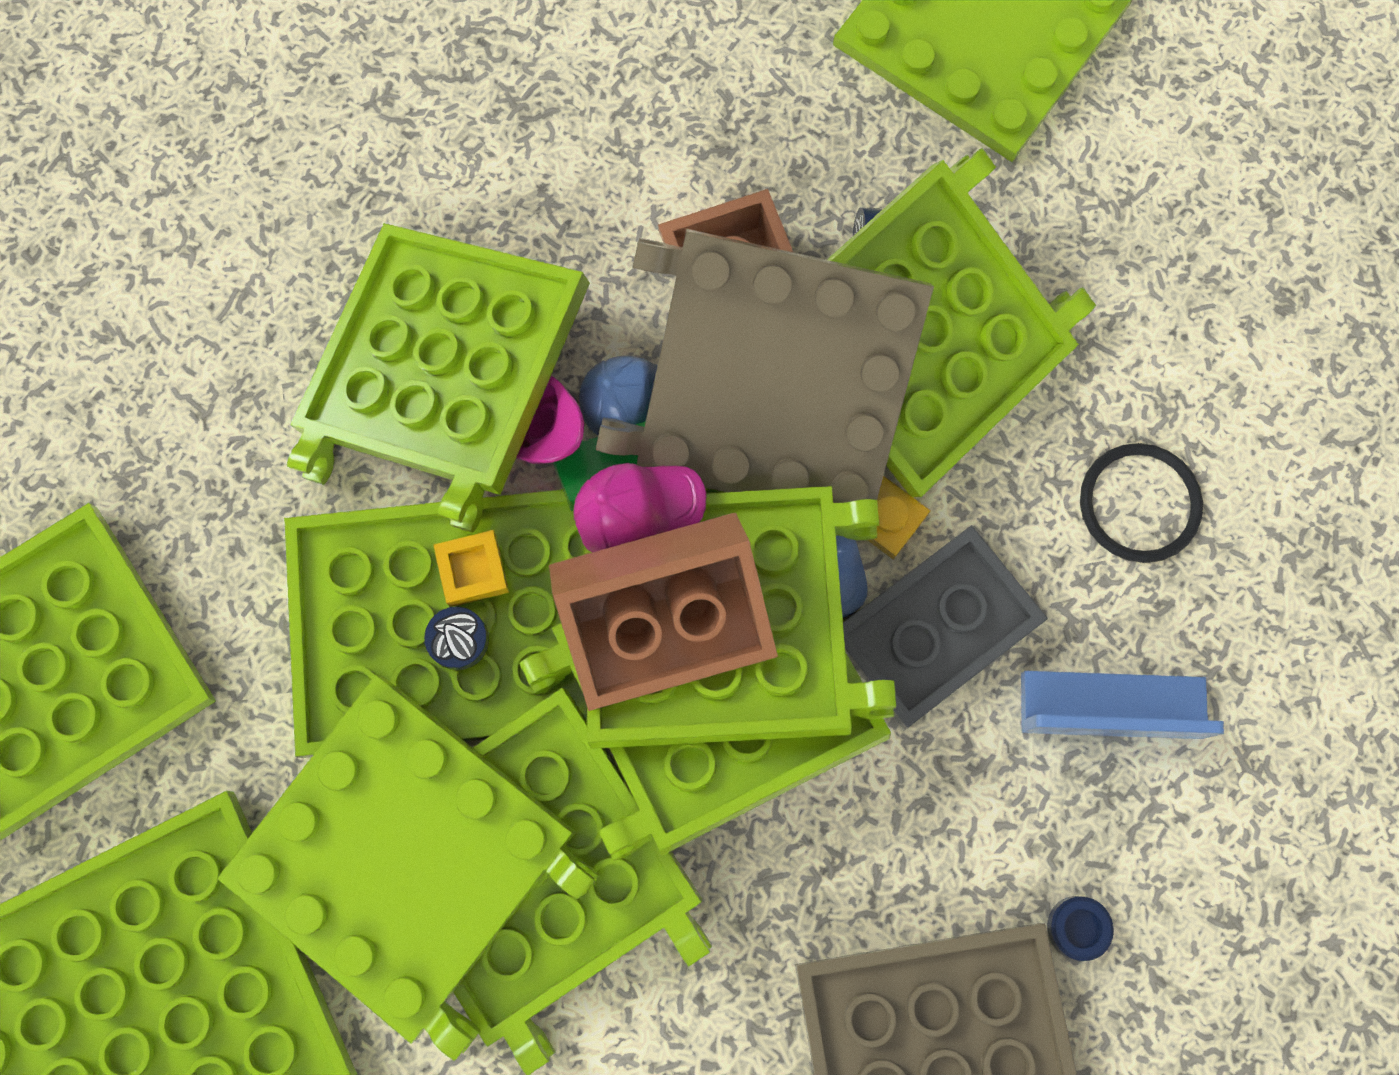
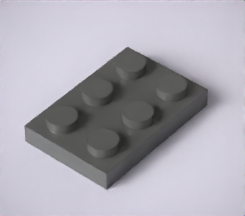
[843,525,1048,730]

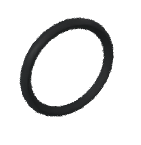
[1080,443,1203,563]

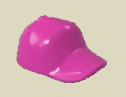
[516,376,584,464]
[573,463,707,552]

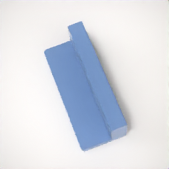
[1021,671,1224,739]

